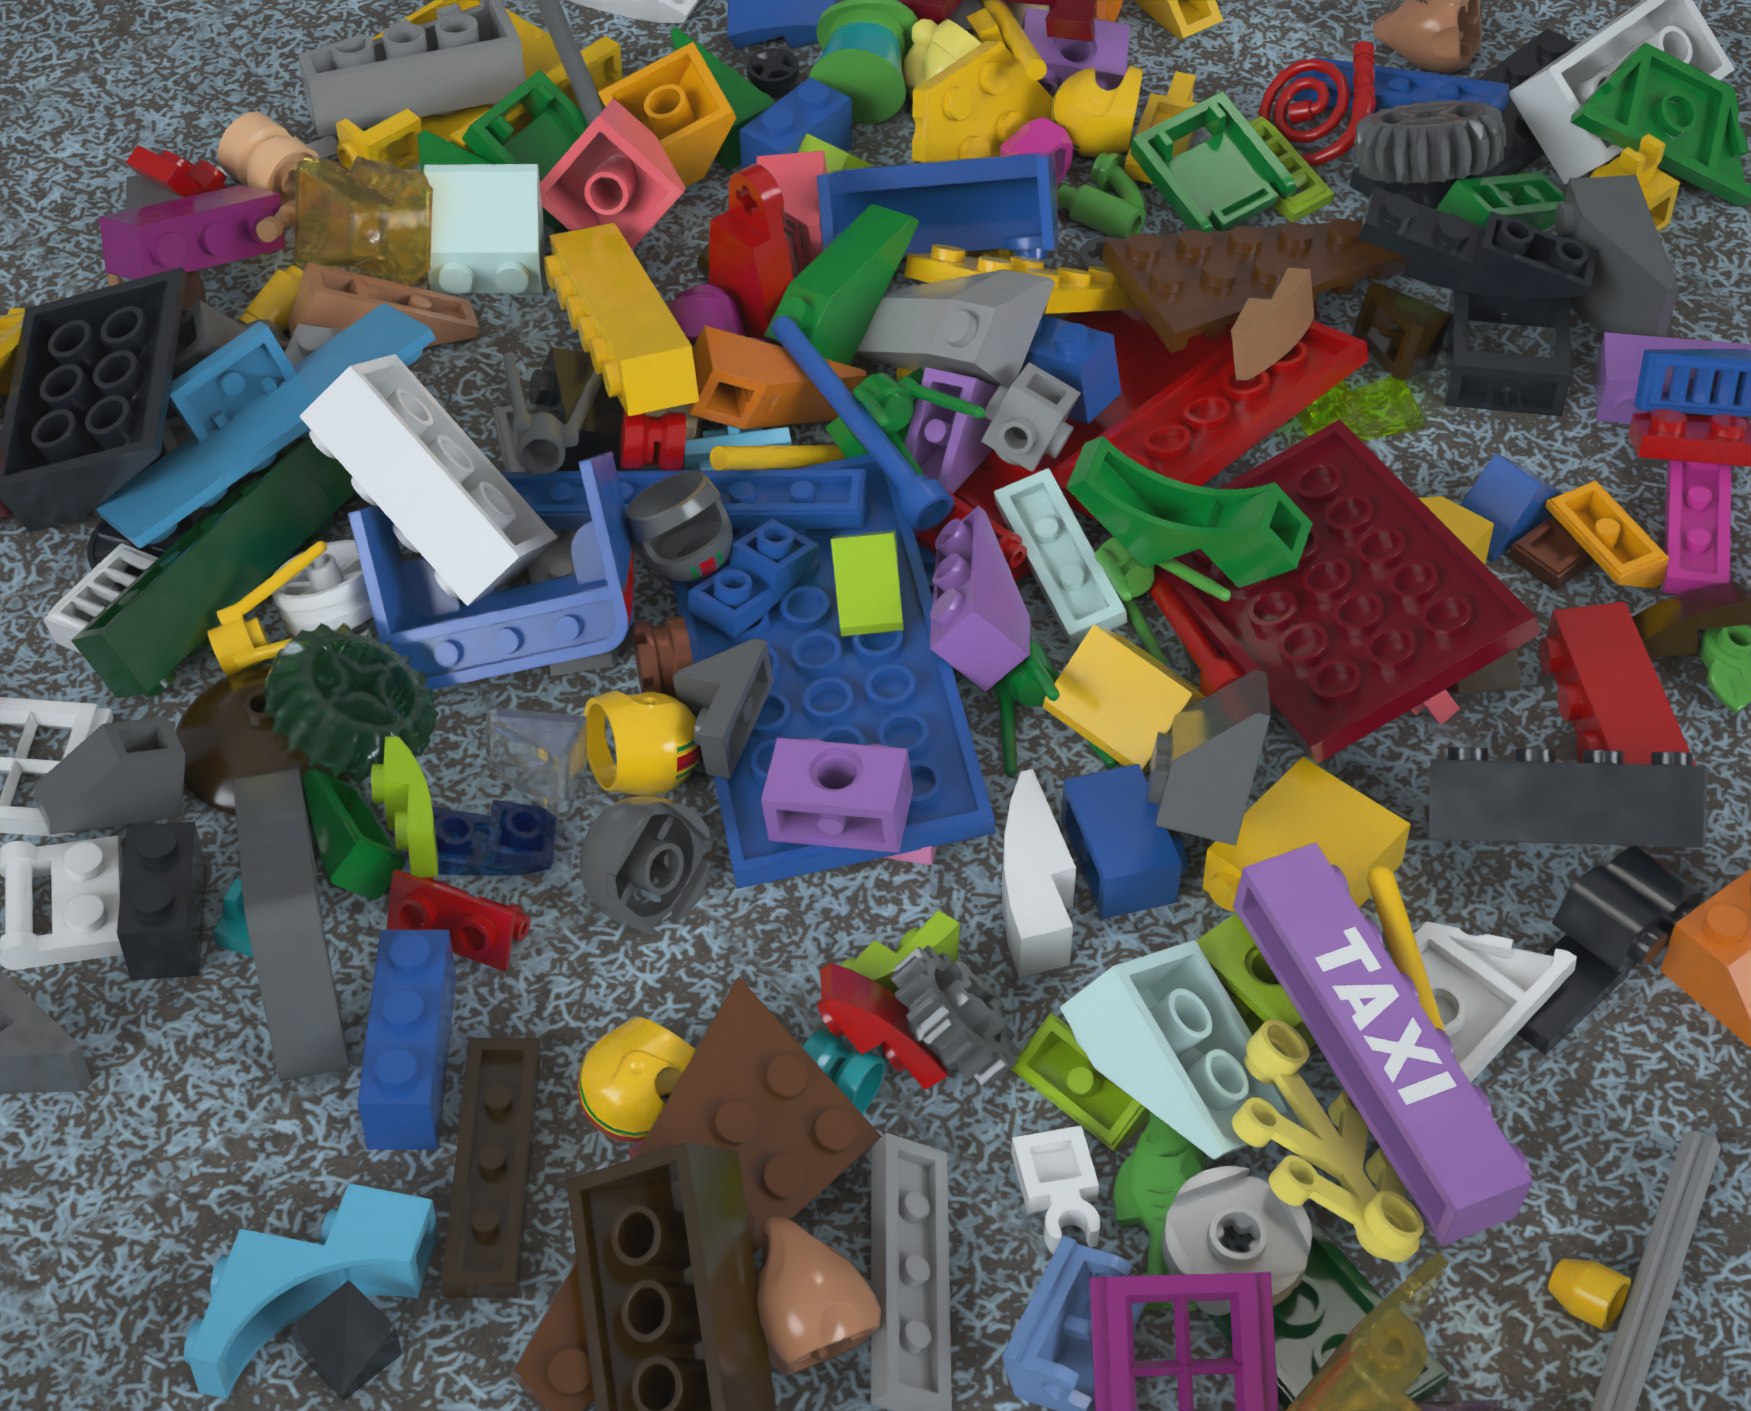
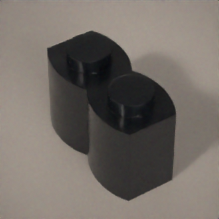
[1552,846,1704,972]

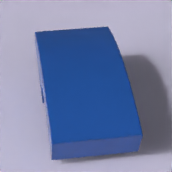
[727,0,839,49]
[687,519,819,638]

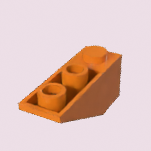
[688,325,867,429]

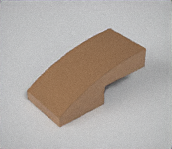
[1231,268,1314,380]

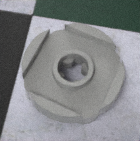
[1161,1166,1312,1316]

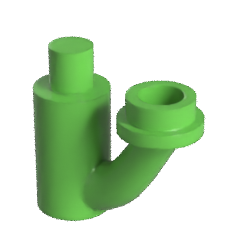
[1057,153,1146,239]

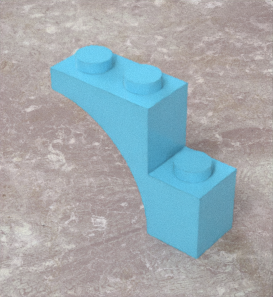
[184,1183,440,1399]

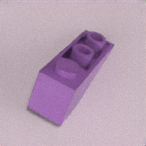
[930,505,1030,692]

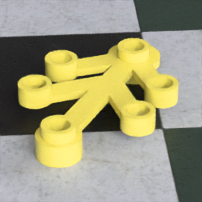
[1232,1019,1424,1262]

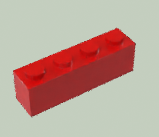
[1538,602,1708,796]

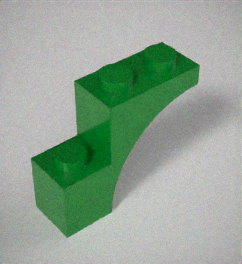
[1066,436,1313,588]

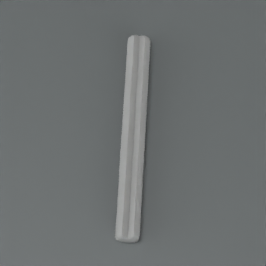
[1590,1131,1721,1411]

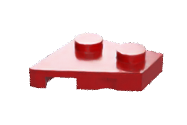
[1628,409,1751,467]

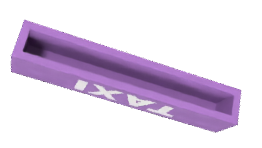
[1233,842,1533,1247]

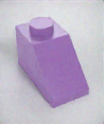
[904,367,998,493]

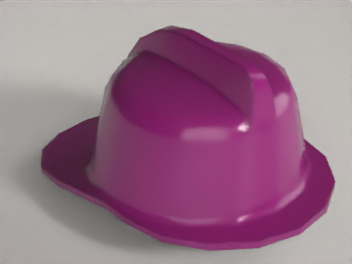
[666,284,774,347]

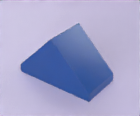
[1460,453,1563,563]

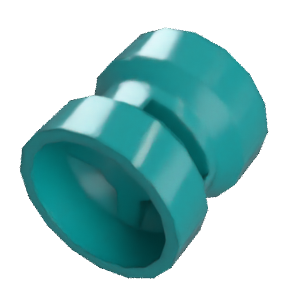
[802,1028,886,1115]

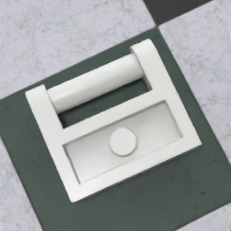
[0,836,123,970]

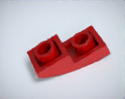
[125,145,227,197]
[817,963,948,1090]

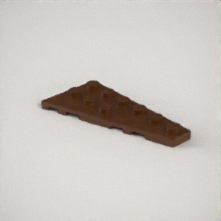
[1102,219,1407,353]
[510,976,882,1411]

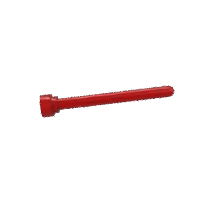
[1110,533,1245,697]

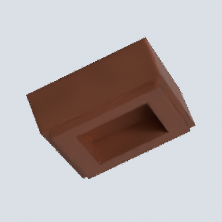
[1509,516,1595,591]

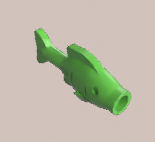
[1114,1111,1207,1311]

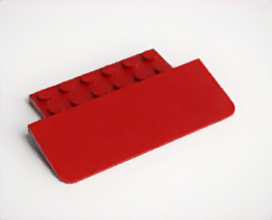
[954,301,1368,530]

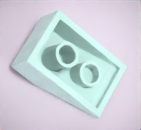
[1059,940,1300,1160]

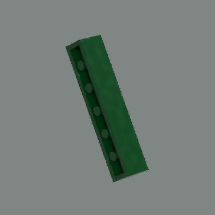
[71,436,361,698]

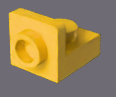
[336,108,422,187]

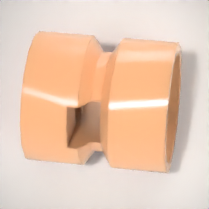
[217,111,322,207]

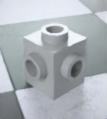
[981,362,1081,472]

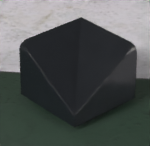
[291,1280,402,1401]

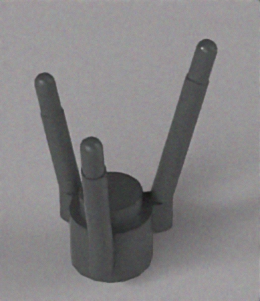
[503,352,603,476]

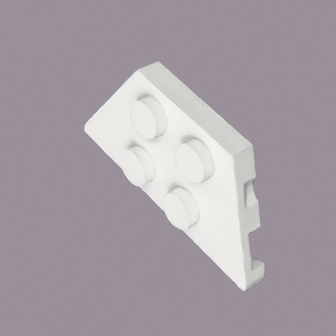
[1391,921,1577,1083]

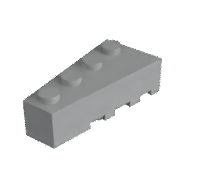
[298,0,526,137]

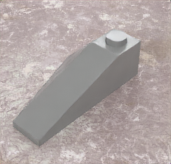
[854,270,1055,389]

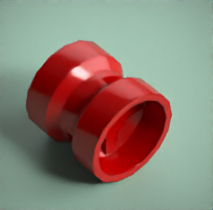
[620,409,686,471]

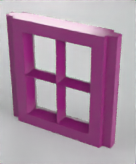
[1089,1272,1279,1411]

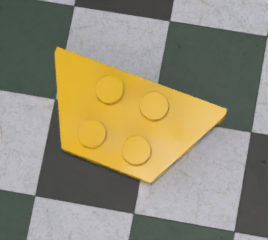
[912,41,1053,163]

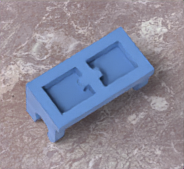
[1002,1236,1146,1411]

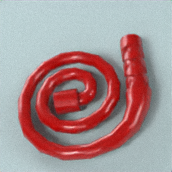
[1258,41,1377,167]

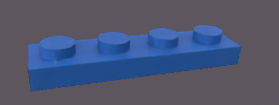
[1291,57,1510,113]

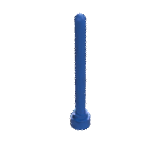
[772,316,954,531]

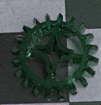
[262,623,439,784]

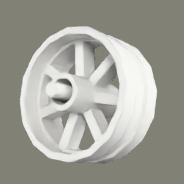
[272,540,374,637]

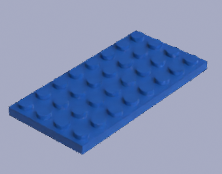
[672,454,996,889]

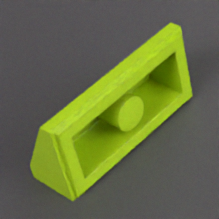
[1011,1012,1150,1152]

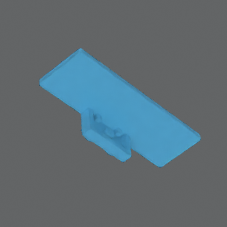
[95,303,436,548]

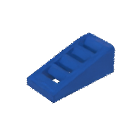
[1634,349,1751,417]

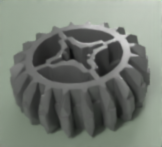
[1354,100,1506,185]

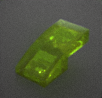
[1295,376,1424,441]

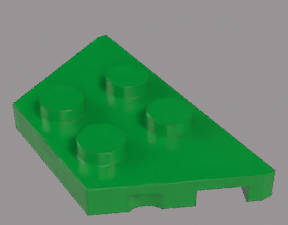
[1570,42,1751,207]

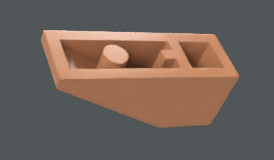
[287,262,479,347]

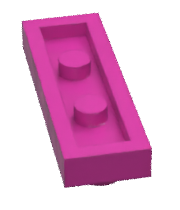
[1662,460,1732,595]

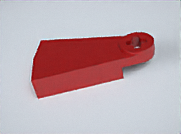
[708,164,794,346]

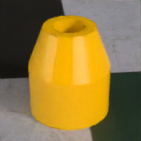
[1548,1258,1631,1331]

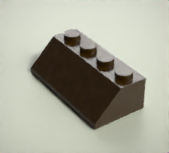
[566,1142,777,1411]

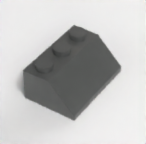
[1146,670,1271,846]

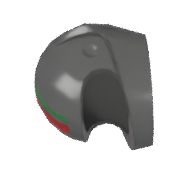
[626,471,733,581]

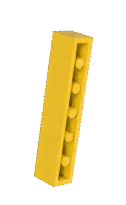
[544,222,699,416]

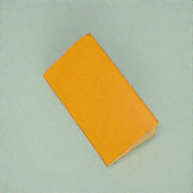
[1545,480,1669,588]

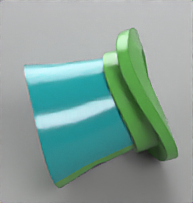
[808,0,918,125]

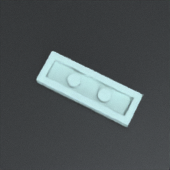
[994,468,1127,647]

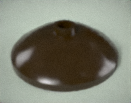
[175,665,367,815]

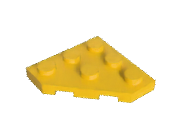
[904,244,1138,314]

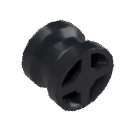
[746,48,799,102]

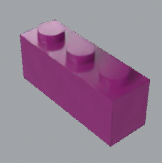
[99,185,286,280]

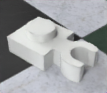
[1011,1126,1100,1254]

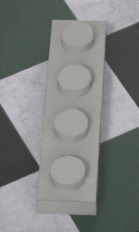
[871,1133,952,1411]

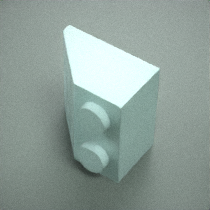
[424,164,546,294]

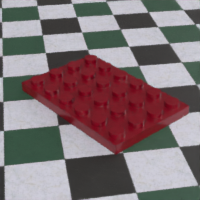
[1155,419,1540,764]

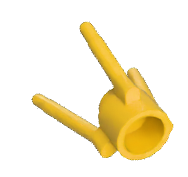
[207,541,350,677]

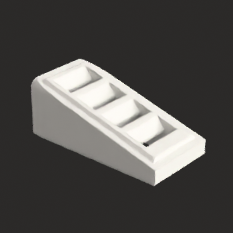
[44,543,158,654]

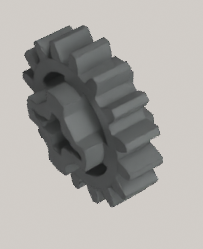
[891,945,1020,1086]

